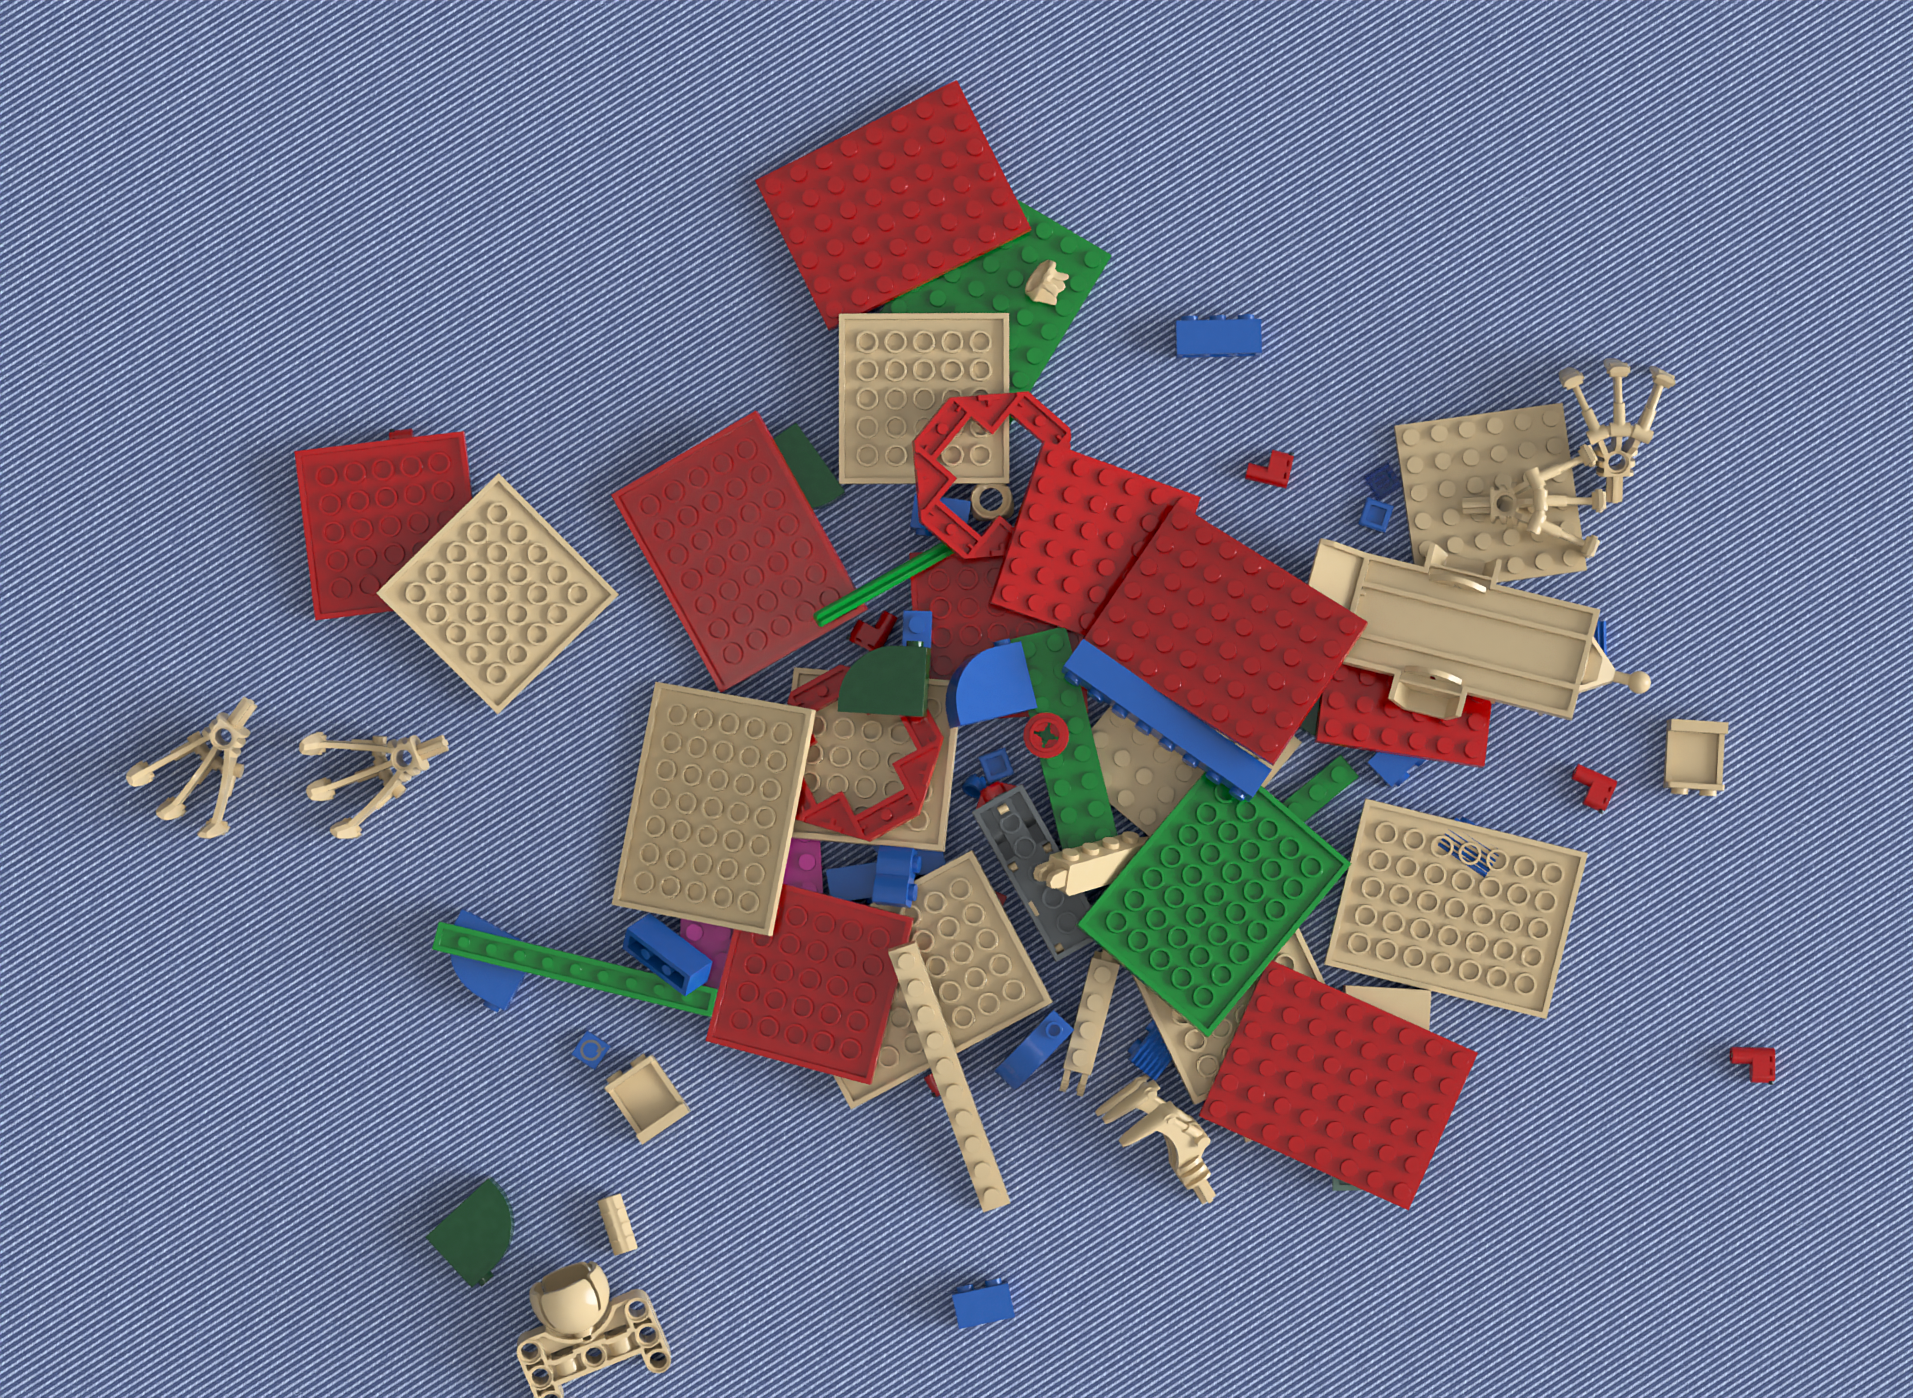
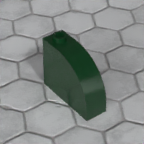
[773,423,846,511]
[838,641,931,717]
[425,1177,514,1288]

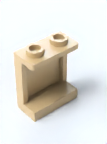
[1663,719,1729,796]
[604,1054,691,1145]

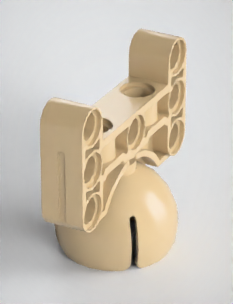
[517,1261,671,1398]

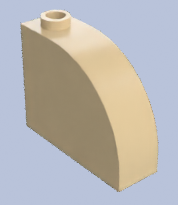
[1343,985,1431,1031]

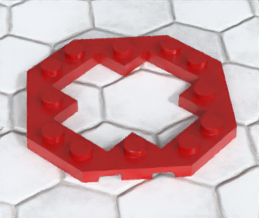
[912,391,1071,559]
[787,664,944,842]

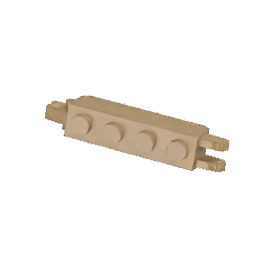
[1033,831,1149,896]
[1059,949,1120,1097]

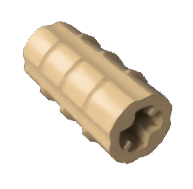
[597,1193,638,1256]

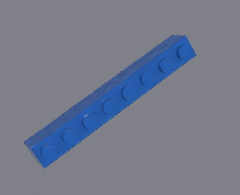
[1061,639,1272,802]

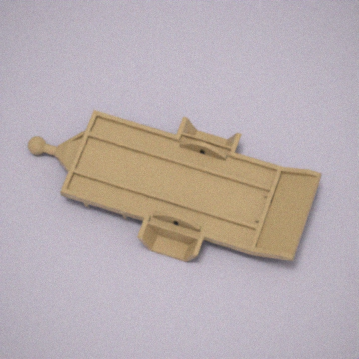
[1307,538,1651,721]

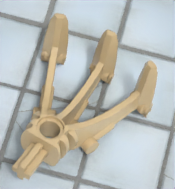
[1559,358,1676,503]
[1462,444,1606,558]
[126,696,257,839]
[299,732,449,839]
[1095,1074,1216,1204]

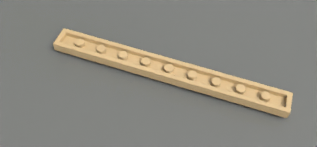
[888,940,1010,1212]

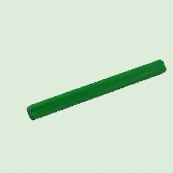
[813,542,954,627]

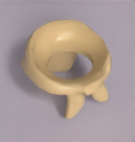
[1025,260,1069,305]
[970,484,1014,521]

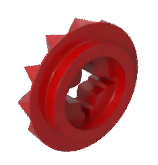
[1023,713,1069,758]

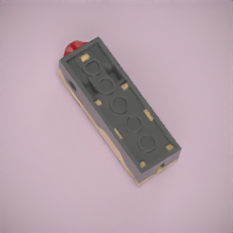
[972,781,1093,962]

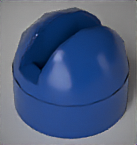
[962,774,987,798]

